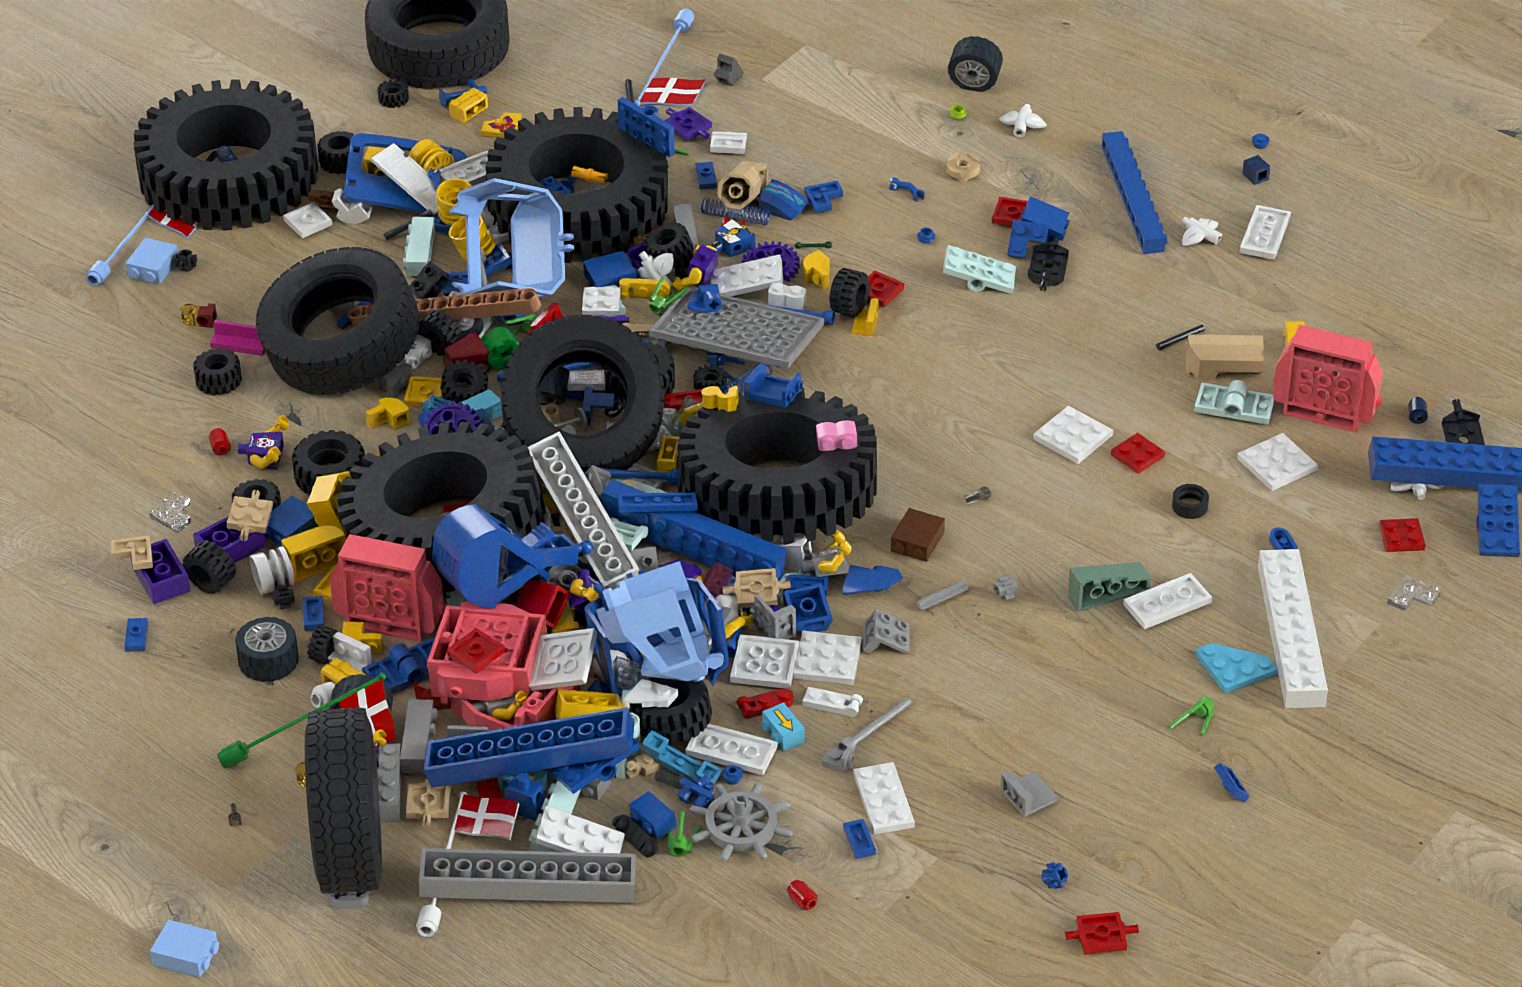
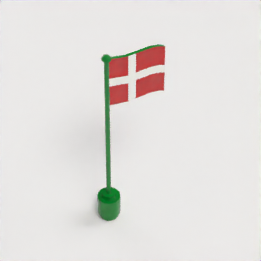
[217,673,395,768]

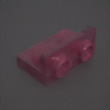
[703,561,733,600]

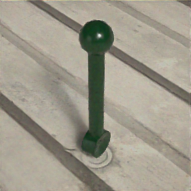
[795,241,832,249]

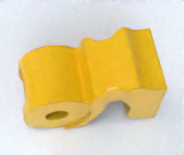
[702,386,739,412]

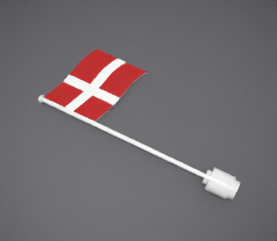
[416,791,519,937]

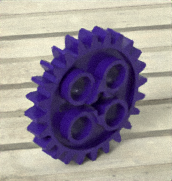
[742,241,800,284]
[422,400,481,435]

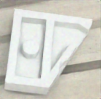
[622,679,678,708]

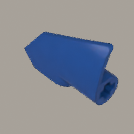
[687,284,722,313]
[842,565,903,595]

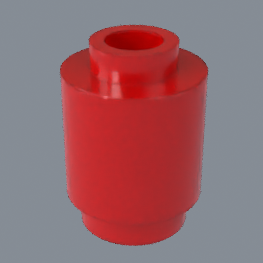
[209,428,231,455]
[787,880,818,910]

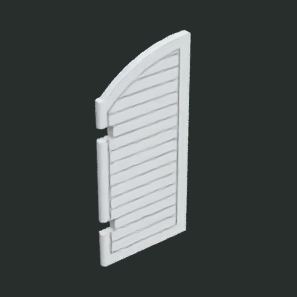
[370,143,438,215]

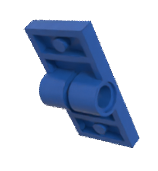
[618,97,674,157]
[1477,484,1520,557]
[362,638,435,694]
[549,738,641,794]

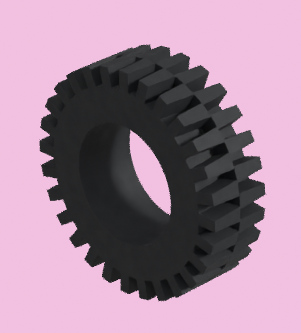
[133,79,318,231]
[485,107,668,263]
[678,388,877,545]
[337,422,546,593]

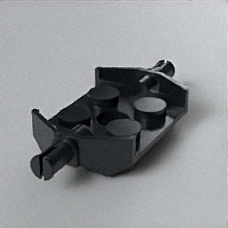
[1028,236,1069,291]
[1441,399,1485,445]

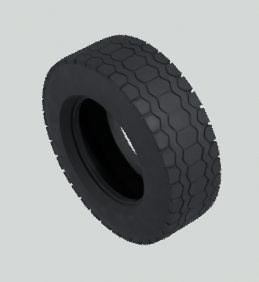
[365,0,510,88]
[256,247,420,395]
[501,315,665,473]
[304,707,382,894]

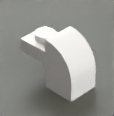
[332,188,372,224]

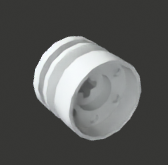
[249,546,294,595]

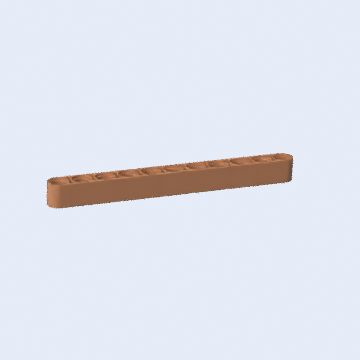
[348,288,541,327]

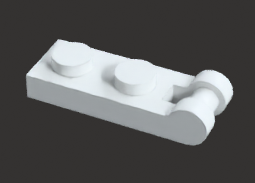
[803,687,863,717]

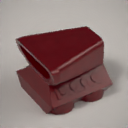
[442,332,491,383]

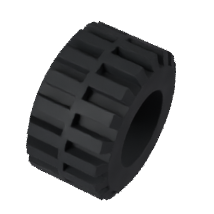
[317,131,360,174]
[645,222,694,268]
[829,268,869,317]
[193,348,242,395]
[232,479,281,510]
[182,540,236,594]

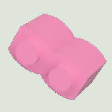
[816,420,857,451]

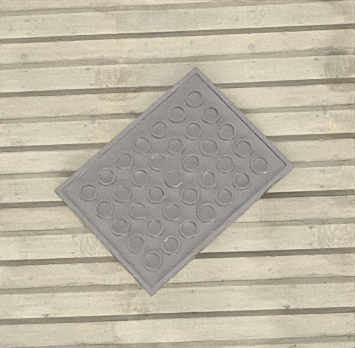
[649,287,824,369]

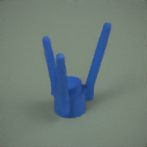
[707,352,746,384]

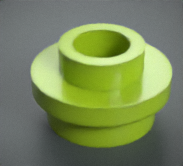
[949,104,966,120]

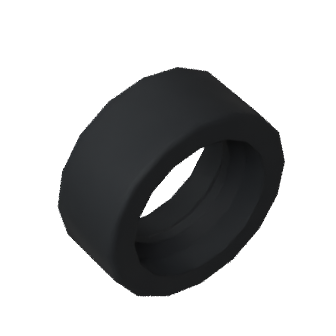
[1172,484,1209,519]

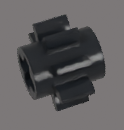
[175,249,197,272]
[272,585,295,609]

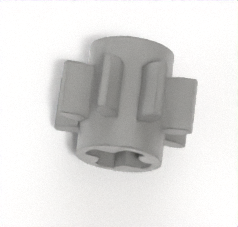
[993,575,1018,601]

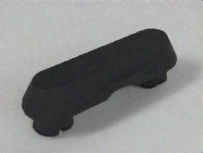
[612,814,658,857]

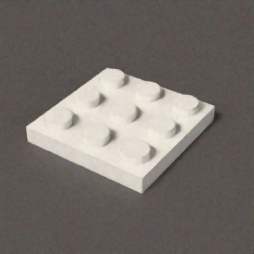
[1033,406,1113,464]
[1237,433,1318,491]
[529,628,598,691]
[793,631,862,685]
[730,634,800,689]

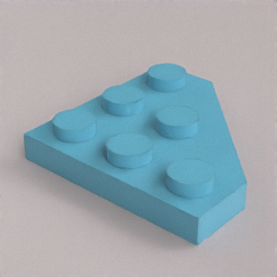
[1194,643,1278,694]

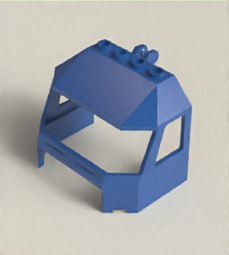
[584,570,729,697]

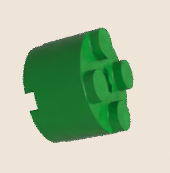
[481,327,520,370]

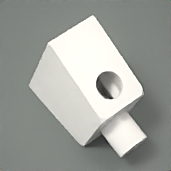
[773,534,812,572]

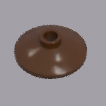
[308,190,335,210]

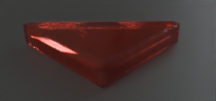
[413,682,451,711]

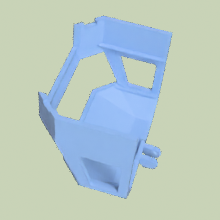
[449,178,574,299]
[596,561,724,682]

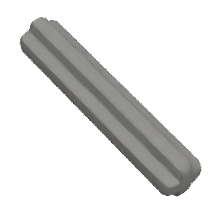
[915,580,968,611]

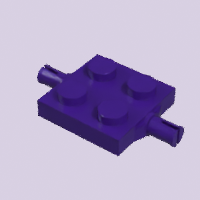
[664,107,712,142]

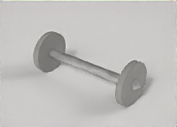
[553,408,588,430]

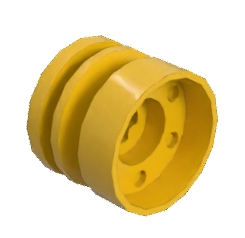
[409,139,454,183]
[436,178,472,226]
[449,216,495,262]

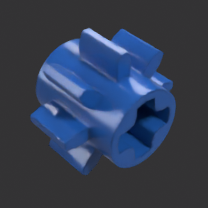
[1041,862,1068,889]

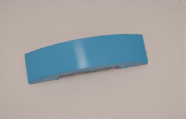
[641,730,723,786]

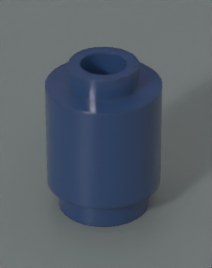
[1408,397,1428,424]

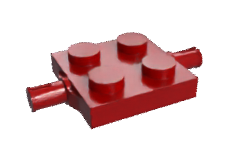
[1065,912,1139,954]

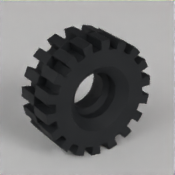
[418,310,464,357]
[440,359,488,404]

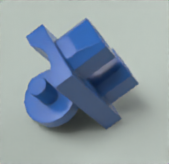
[677,775,715,808]

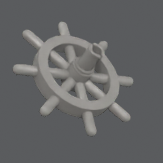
[690,782,793,862]

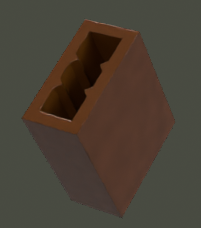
[891,508,945,562]

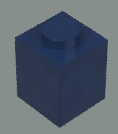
[1242,155,1270,185]

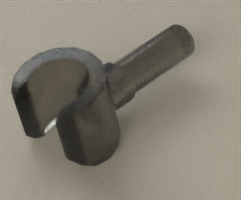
[228,803,242,826]

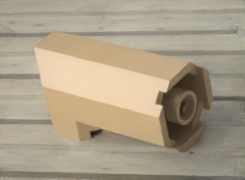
[718,161,768,210]
[1186,334,1264,380]

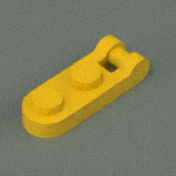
[619,278,671,299]

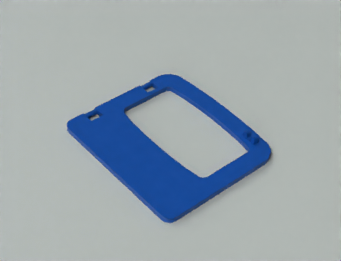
[343,133,467,214]

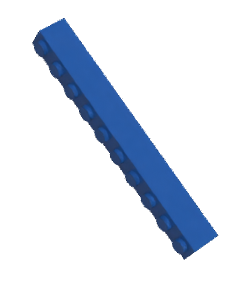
[1101,131,1167,254]

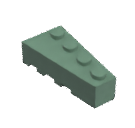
[1068,562,1151,612]

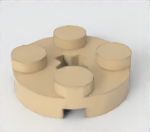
[946,153,981,182]

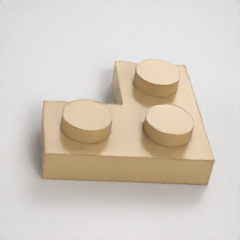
[110,535,153,570]

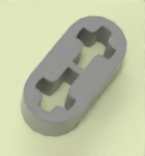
[327,891,369,909]

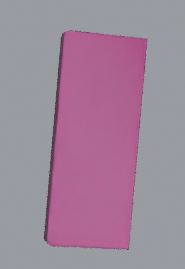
[210,320,265,356]

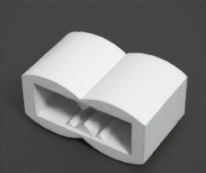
[768,283,806,310]

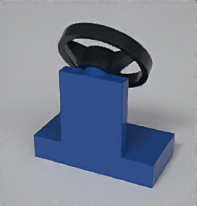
[582,386,627,425]

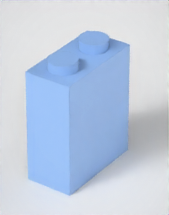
[126,238,178,284]
[150,920,219,978]

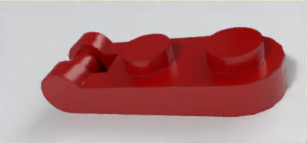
[736,688,794,719]

